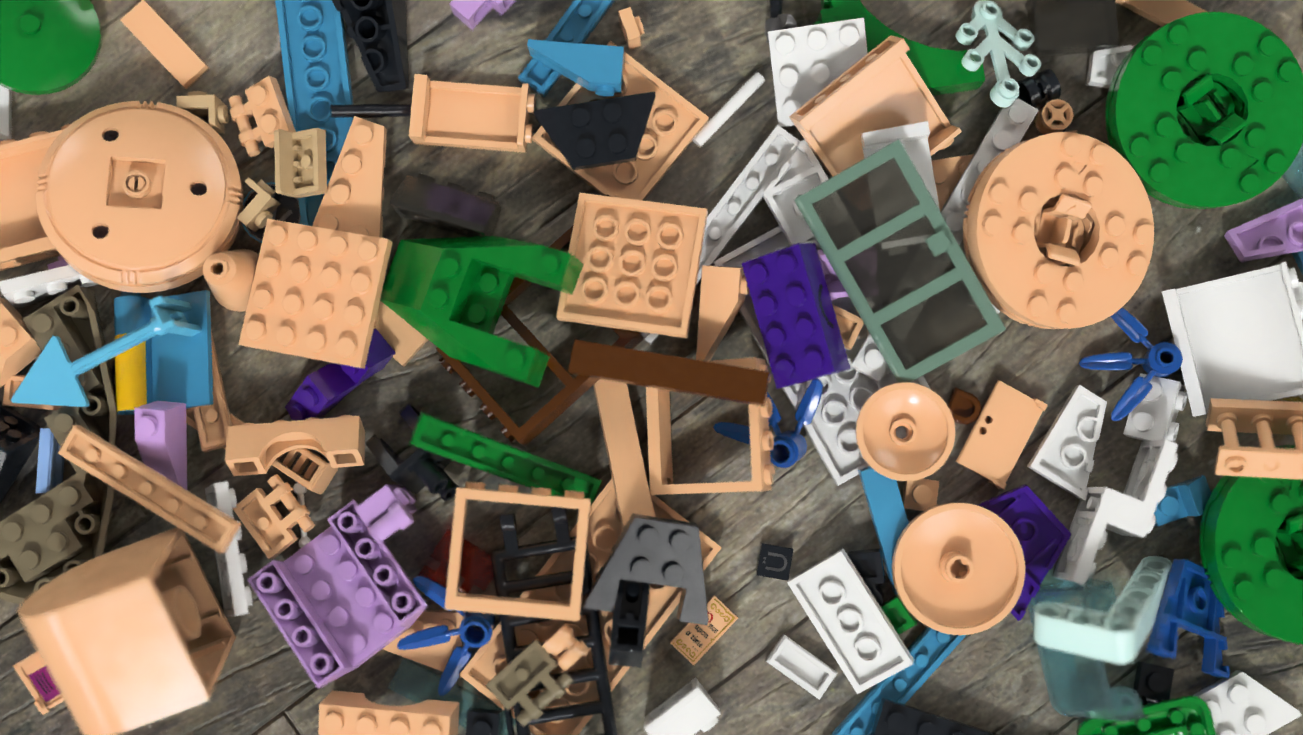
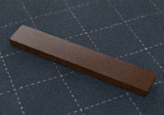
[568,340,770,407]

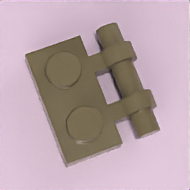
[486,638,574,727]

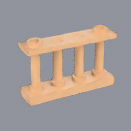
[1206,398,1303,479]

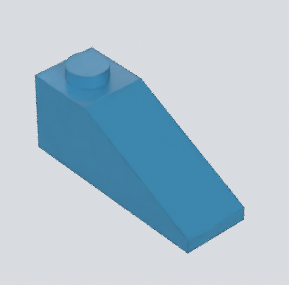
[527,39,625,97]

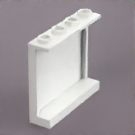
[1162,262,1303,417]

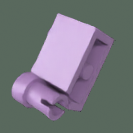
[355,485,417,544]

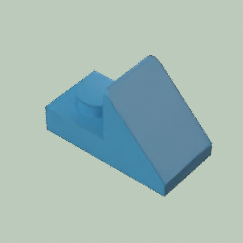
[1154,475,1211,526]

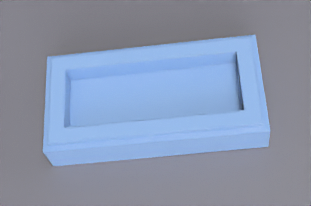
[36,428,64,494]

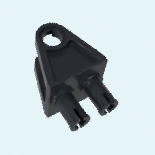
[366,403,459,501]

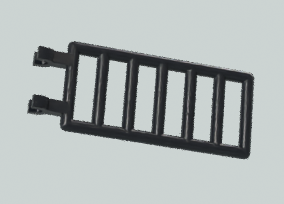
[491,507,618,735]

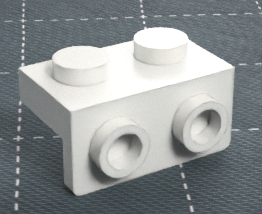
[1123,373,1188,442]

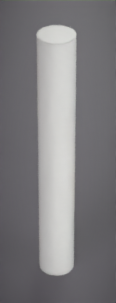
[693,72,765,147]

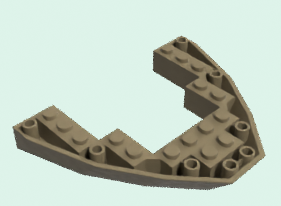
[0,285,117,605]

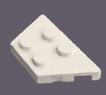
[763,139,861,250]
[1193,670,1302,735]

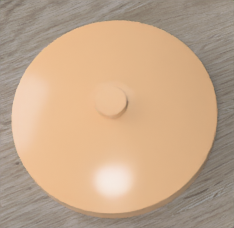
[892,502,1025,635]

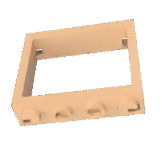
[646,357,775,495]
[445,481,591,621]

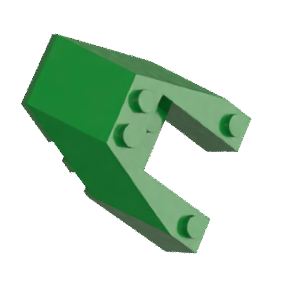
[380,236,584,388]

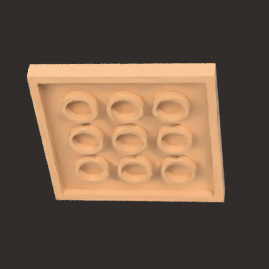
[532,41,709,201]
[556,193,708,338]
[238,219,393,369]

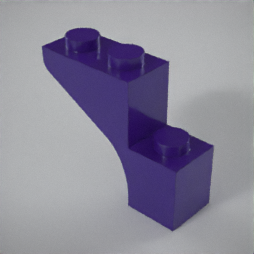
[285,328,396,421]

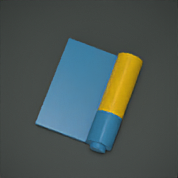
[114,290,213,415]

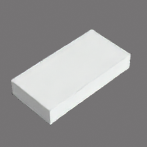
[765,634,838,700]

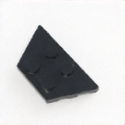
[534,91,655,171]

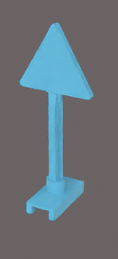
[11,295,202,407]

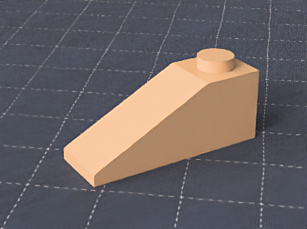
[696,265,750,361]

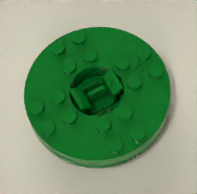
[1105,12,1303,209]
[1199,444,1303,644]

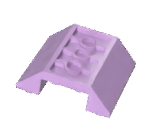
[247,500,428,688]

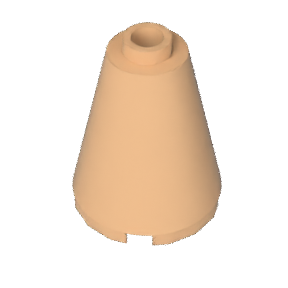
[203,249,259,312]

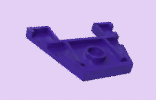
[977,484,1072,621]

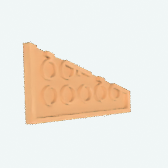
[312,116,387,328]

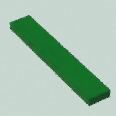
[409,412,602,506]

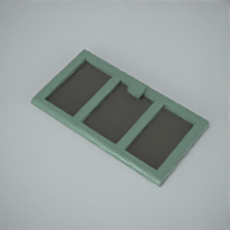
[794,139,1006,383]

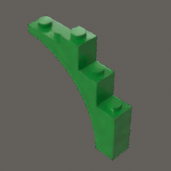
[813,0,985,96]

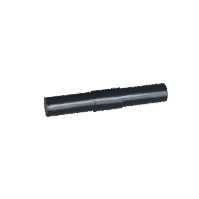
[330,104,412,118]

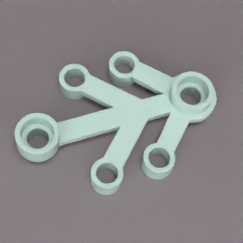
[955,0,1041,108]

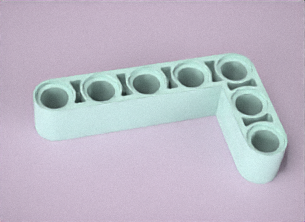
[1034,556,1172,664]

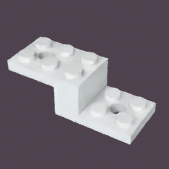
[1052,439,1178,586]

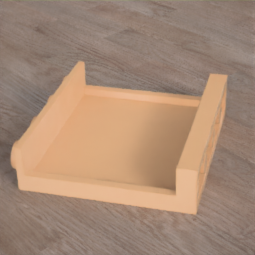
[789,35,962,212]
[0,123,72,271]

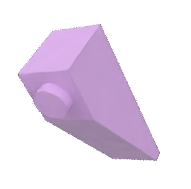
[134,401,187,490]

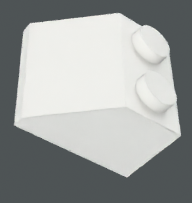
[644,677,721,735]

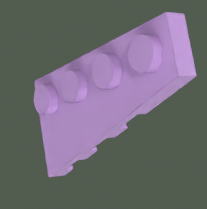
[1224,198,1303,262]

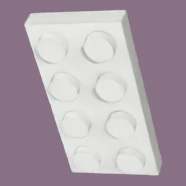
[205,481,252,616]
[787,548,914,694]

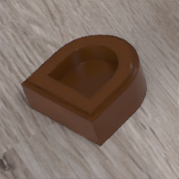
[947,387,981,424]

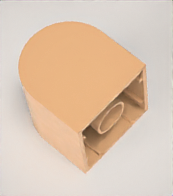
[18,527,236,735]

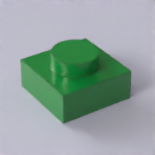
[880,595,918,635]

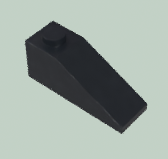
[608,579,650,668]

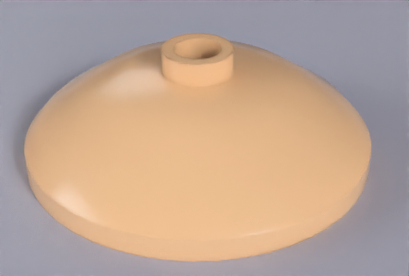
[856,382,955,481]

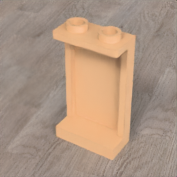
[409,74,536,153]

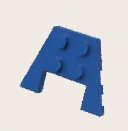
[1146,559,1230,678]

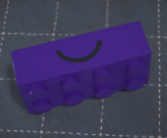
[742,243,851,389]

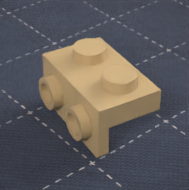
[274,128,327,198]

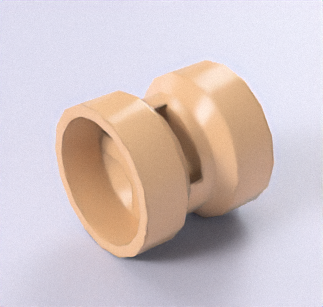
[542,623,589,671]

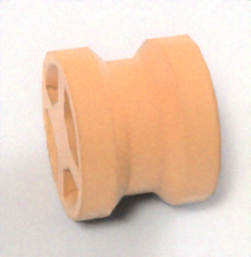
[1035,99,1074,135]

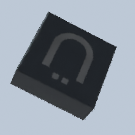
[756,543,794,581]

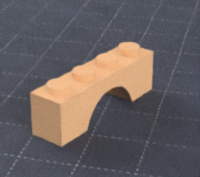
[225,415,365,476]
[318,690,460,735]

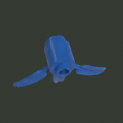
[1079,308,1182,421]
[713,378,823,468]
[397,576,495,696]

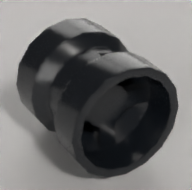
[1018,69,1061,108]

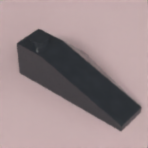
[332,0,409,93]

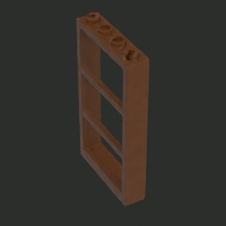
[436,195,696,447]

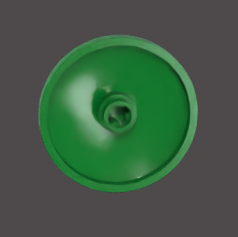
[0,0,101,95]

